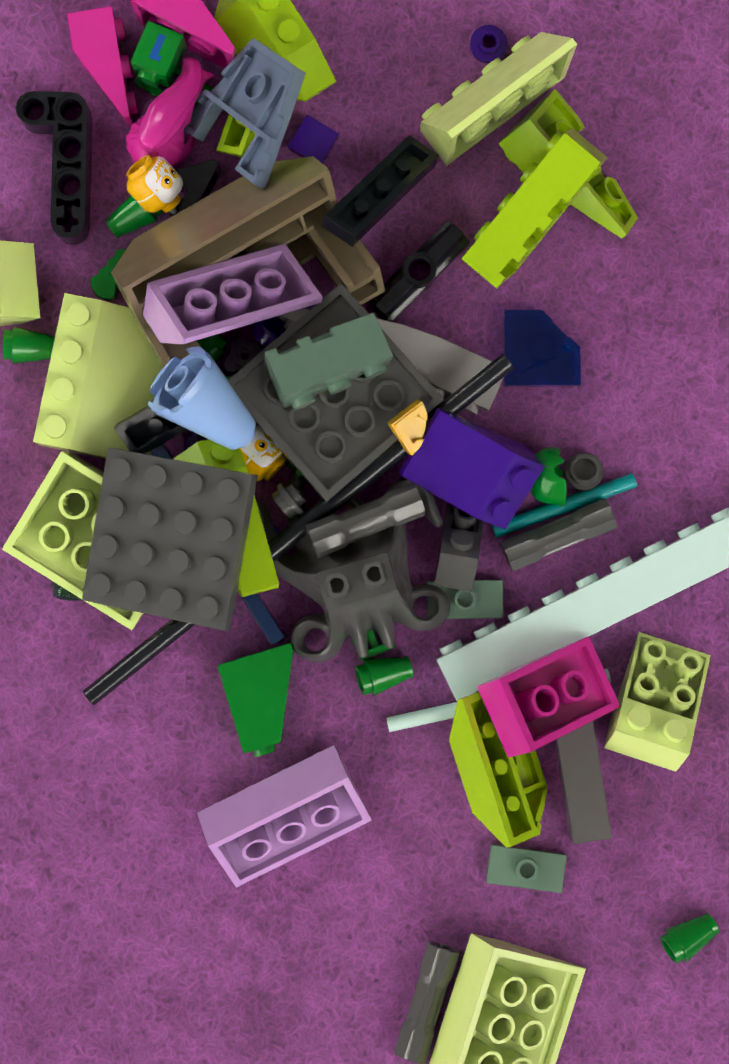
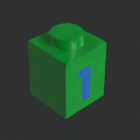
[130,21,187,87]

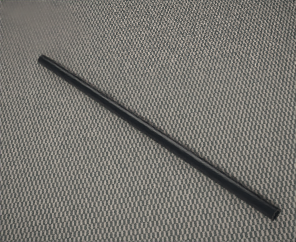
[83,353,515,705]

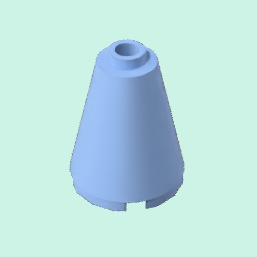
[148,346,256,450]

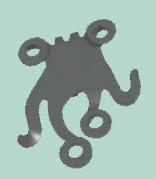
[255,455,450,663]

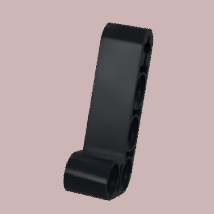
[15,91,92,245]

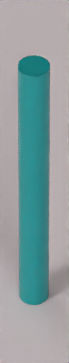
[491,473,637,538]

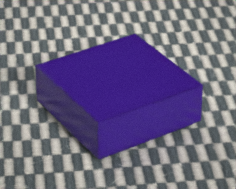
[288,115,339,164]

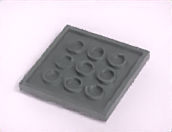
[228,283,444,503]
[82,447,258,631]

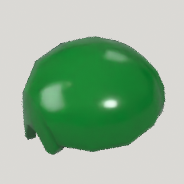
[530,447,567,506]

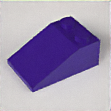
[399,408,545,529]

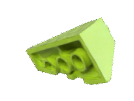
[498,89,638,239]
[173,439,279,597]

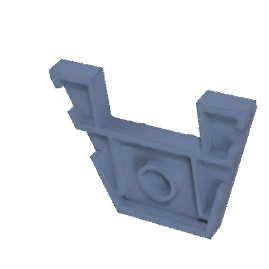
[184,38,306,189]

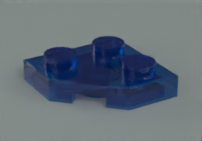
[503,310,581,387]

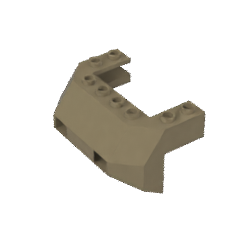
[111,156,385,367]

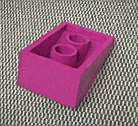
[130,0,237,69]
[477,636,620,758]

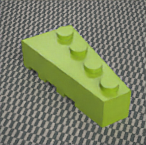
[462,128,608,288]

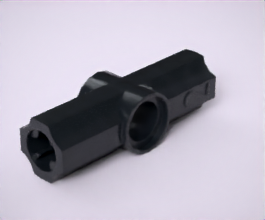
[368,220,470,322]

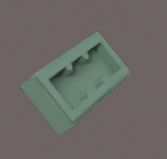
[427,580,503,619]
[486,844,567,893]

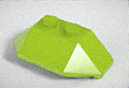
[214,0,336,102]
[449,692,548,848]

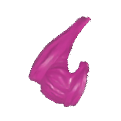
[126,57,214,169]

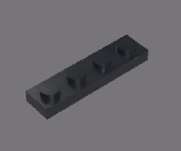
[321,135,439,247]

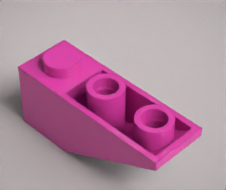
[67,6,139,127]

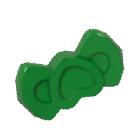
[90,249,126,301]

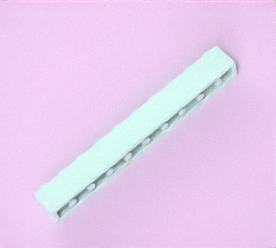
[436,507,729,701]

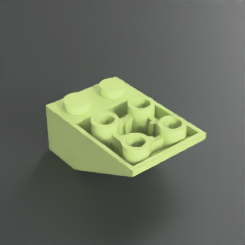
[604,632,711,772]

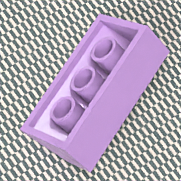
[143,244,323,344]
[197,745,372,888]

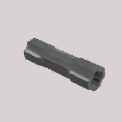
[305,482,425,558]
[500,498,617,571]
[394,941,459,1064]

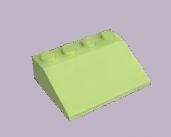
[420,32,577,166]
[33,293,163,459]
[2,451,144,630]
[429,933,586,1064]

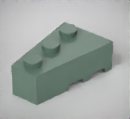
[264,313,393,410]

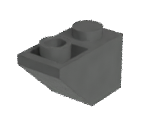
[434,502,483,592]

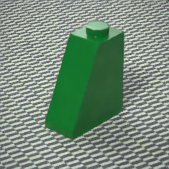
[217,643,294,757]

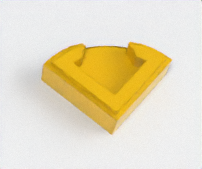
[387,399,427,455]

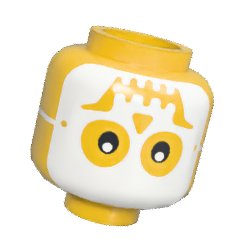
[126,155,183,213]
[240,426,287,482]

